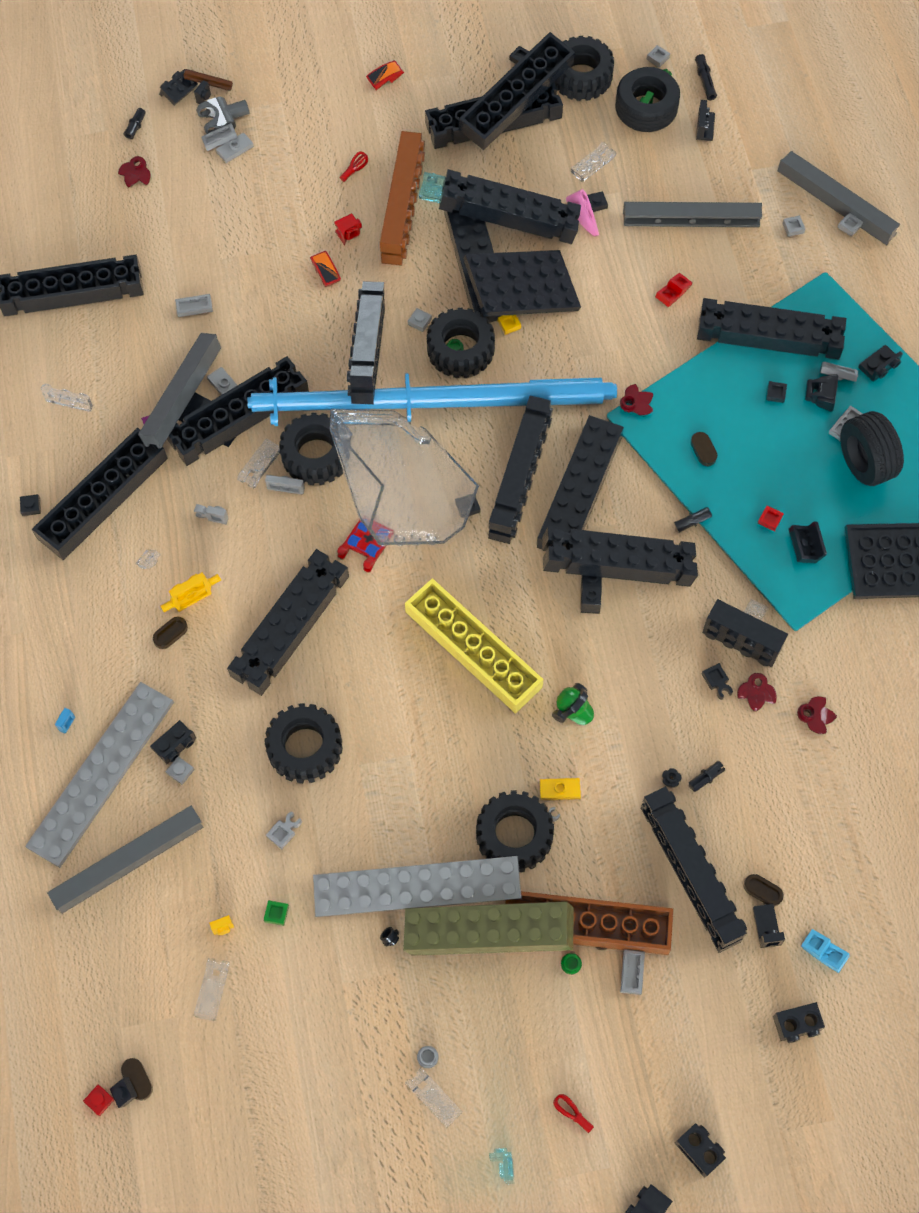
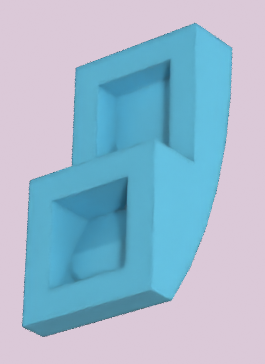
[801,929,850,973]

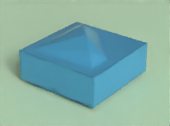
[55,708,75,733]

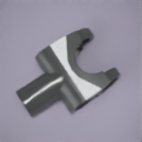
[196,97,250,134]

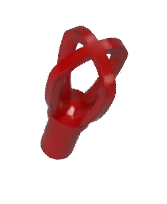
[340,151,368,182]
[553,1094,594,1133]

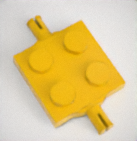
[160,572,221,613]

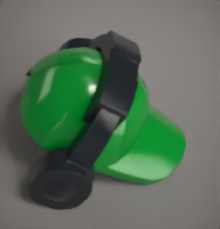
[552,683,594,725]

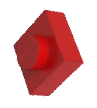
[758,506,784,531]
[83,1084,114,1116]

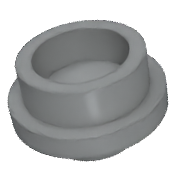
[417,1046,439,1068]

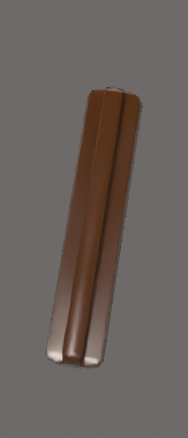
[184,69,233,91]

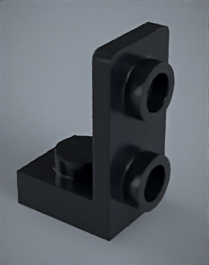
[753,904,785,948]

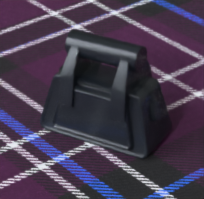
[805,374,838,412]

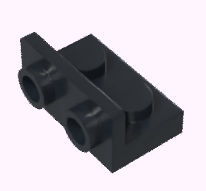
[159,69,198,106]
[696,100,715,141]
[858,345,903,382]
[150,720,196,765]

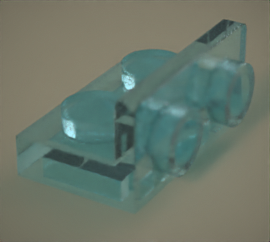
[419,172,445,203]
[489,1148,515,1184]

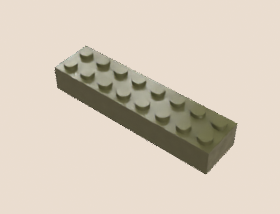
[403,902,574,956]

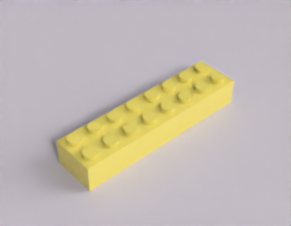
[405,578,544,714]

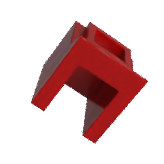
[334,213,362,246]

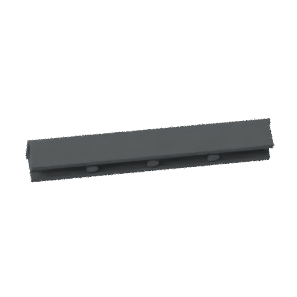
[777,151,900,246]
[623,202,762,227]
[138,333,221,448]
[47,805,204,914]

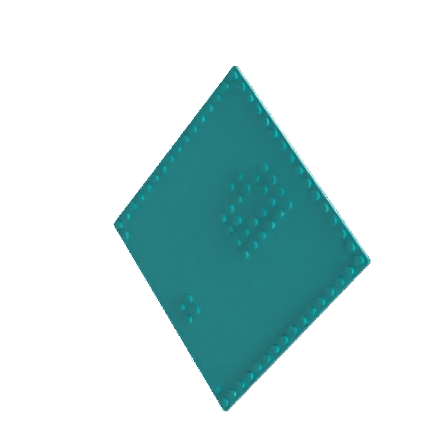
[607,272,919,631]

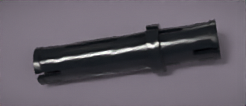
[695,54,717,101]

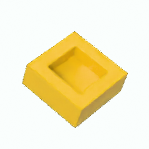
[498,315,521,335]
[209,915,234,935]

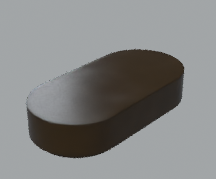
[691,432,718,466]
[153,617,188,649]
[744,874,784,907]
[121,1058,153,1101]

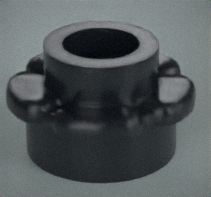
[662,768,682,788]
[380,927,399,947]

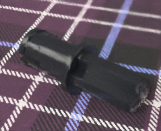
[123,108,146,139]
[674,507,712,533]
[688,761,725,792]

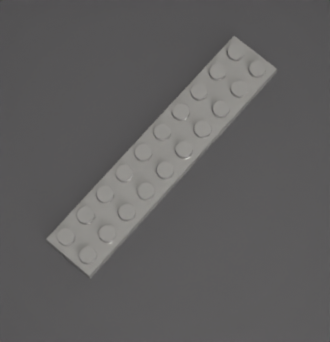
[25,682,174,868]
[313,856,522,917]

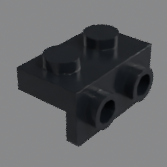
[788,521,827,563]

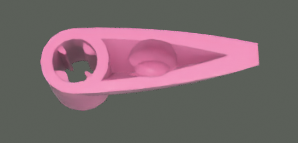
[566,189,599,236]

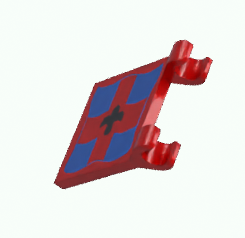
[337,516,395,573]

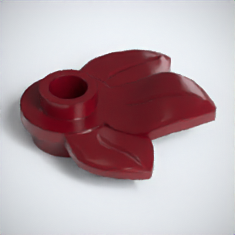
[118,156,151,188]
[620,384,653,415]
[737,673,777,712]
[797,696,837,734]

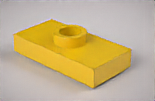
[540,778,581,800]

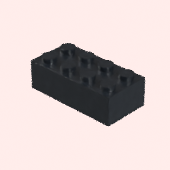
[702,599,788,667]

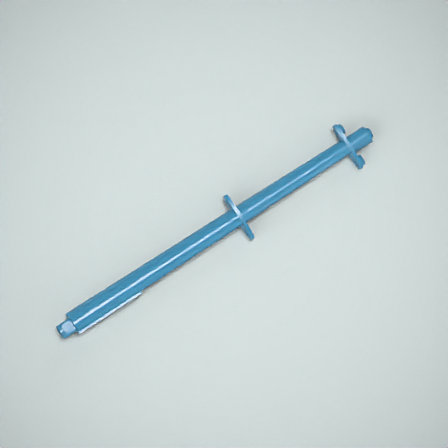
[247,373,617,426]

